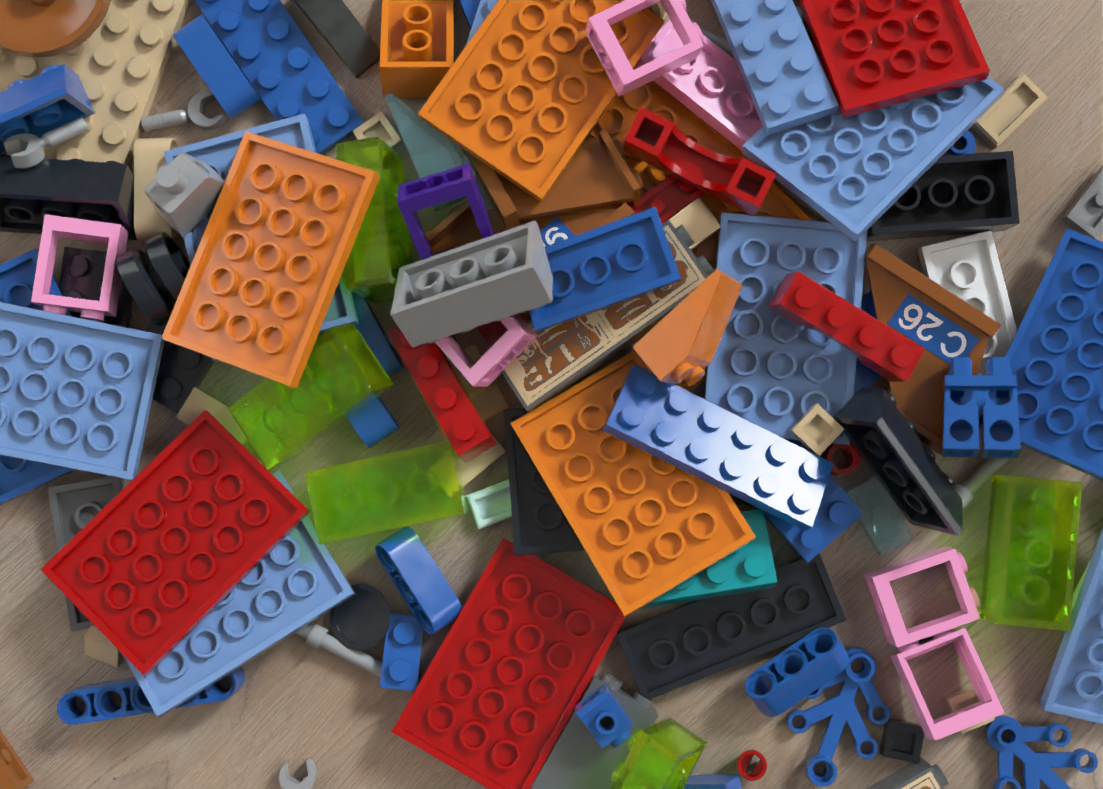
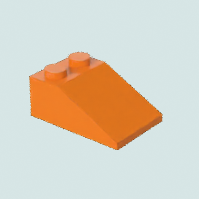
[380,0,455,98]
[633,269,743,387]

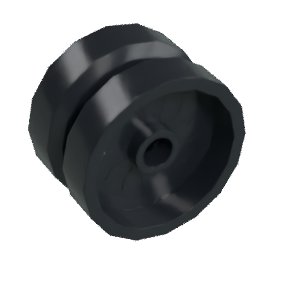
[116,232,190,327]

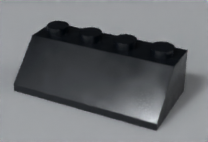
[0,154,137,240]
[833,387,963,536]

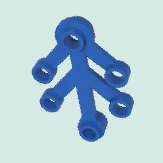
[786,647,891,787]
[986,715,1098,789]

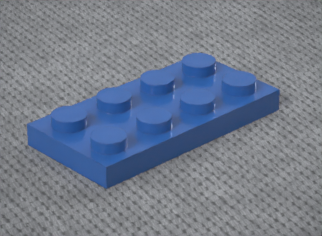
[529,207,682,332]

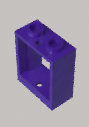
[397,163,496,260]

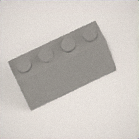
[390,220,553,348]

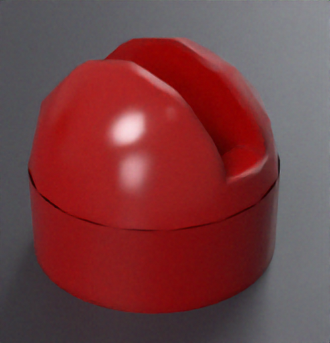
[737,749,767,781]

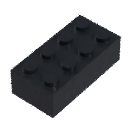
[866,151,1020,242]

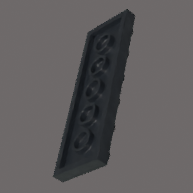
[617,553,846,700]

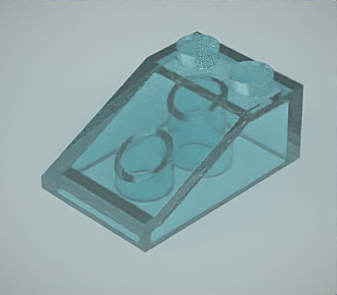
[384,93,477,212]

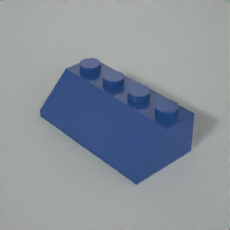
[0,64,95,154]

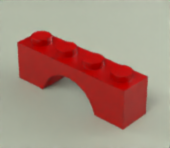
[623,107,776,216]
[768,271,926,382]
[387,326,497,463]

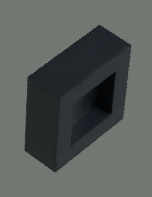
[879,718,924,764]

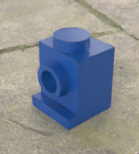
[575,684,633,748]

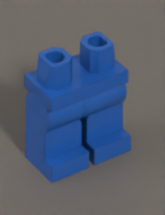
[942,357,1021,458]

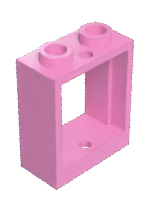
[585,0,704,97]
[31,214,129,321]
[435,313,538,387]
[863,546,980,648]
[890,628,1004,741]

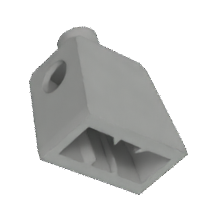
[145,152,225,238]

